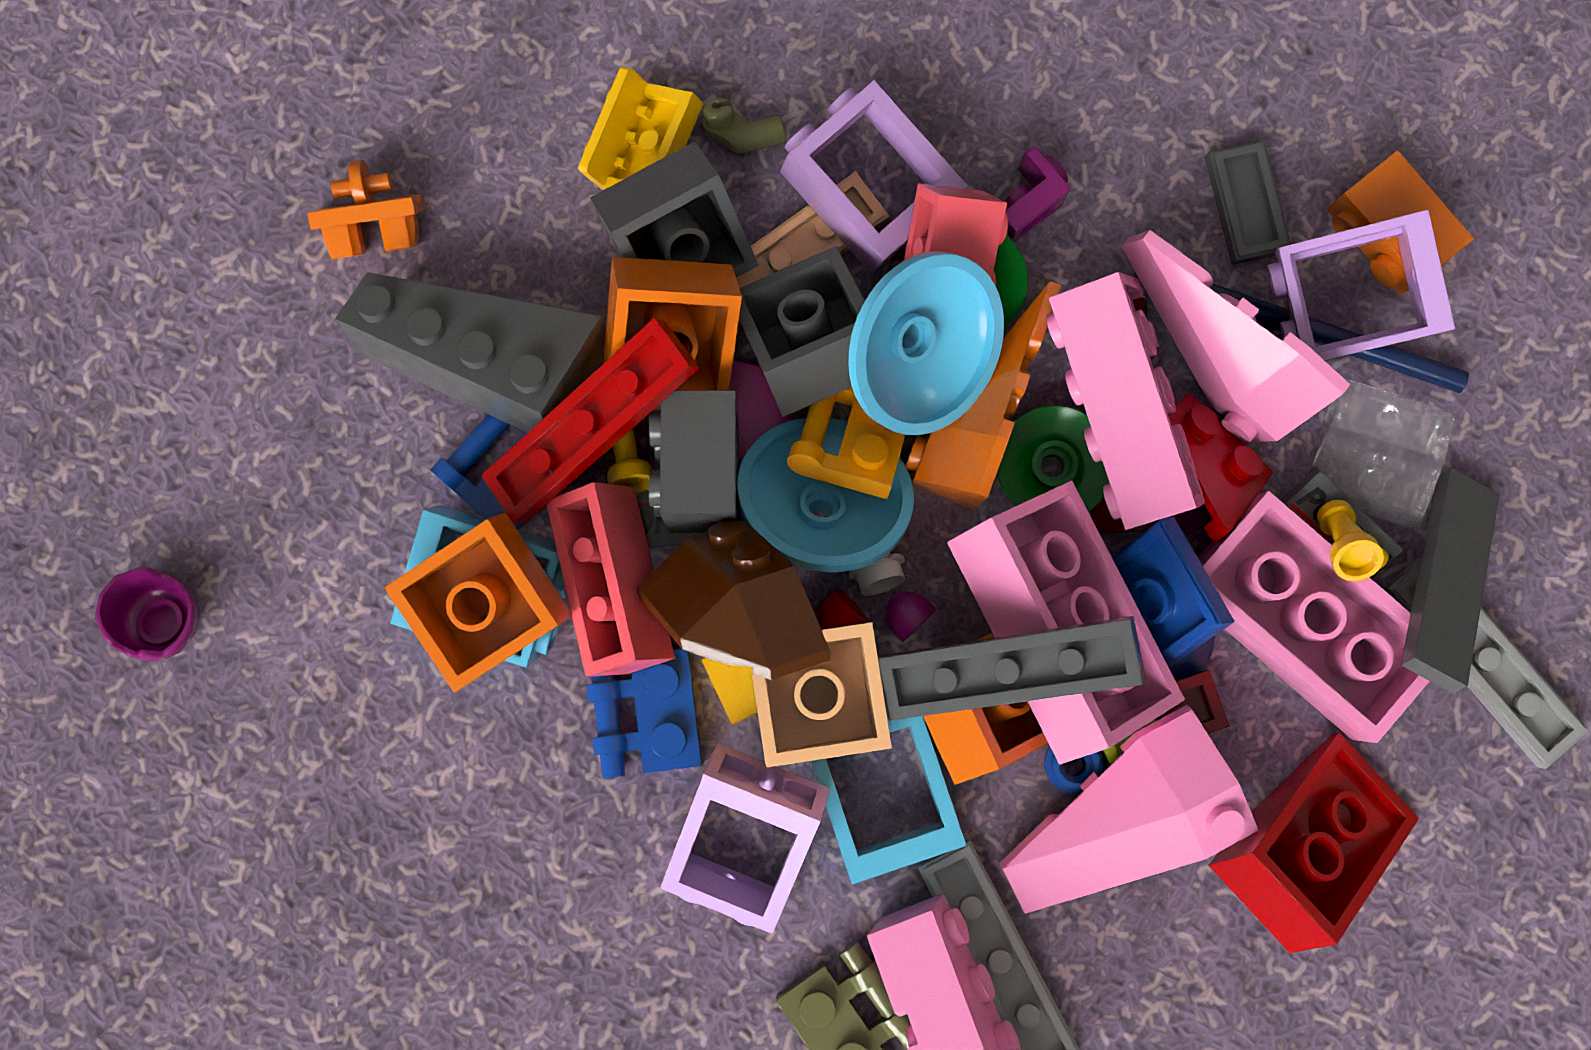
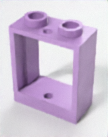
[780,80,968,275]
[1267,210,1455,360]
[660,743,831,934]

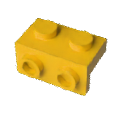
[578,66,704,190]

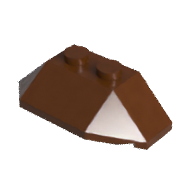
[637,520,831,680]

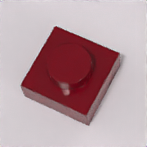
[1159,670,1230,734]

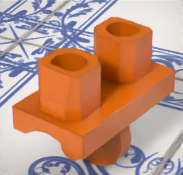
[307,159,425,259]

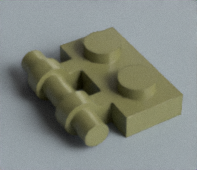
[776,940,911,1050]

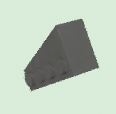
[335,272,605,433]

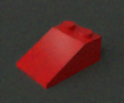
[1208,732,1419,953]

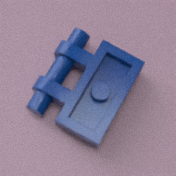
[586,649,703,778]

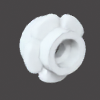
[849,553,905,596]

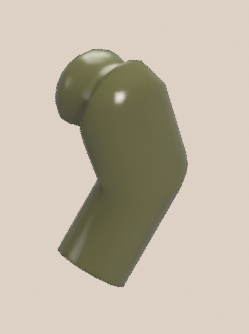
[703,97,786,154]

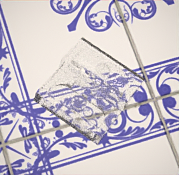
[1308,378,1456,530]

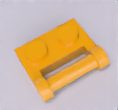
[787,387,905,499]

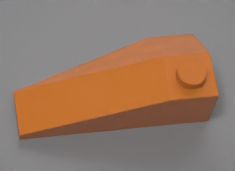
[905,281,1061,510]

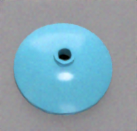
[848,251,1004,435]
[736,418,914,572]

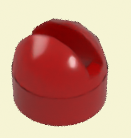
[817,588,868,630]

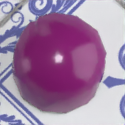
[95,567,200,661]

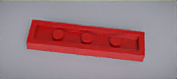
[481,318,700,523]

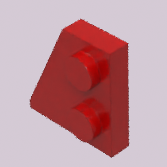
[1168,392,1273,543]

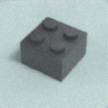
[590,141,759,278]
[739,246,865,417]
[649,391,739,533]

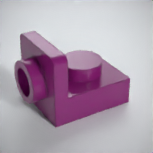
[1004,146,1071,242]

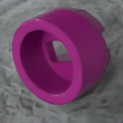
[885,592,936,642]

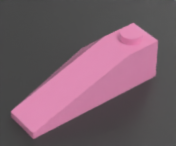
[1121,230,1350,443]
[999,705,1259,914]

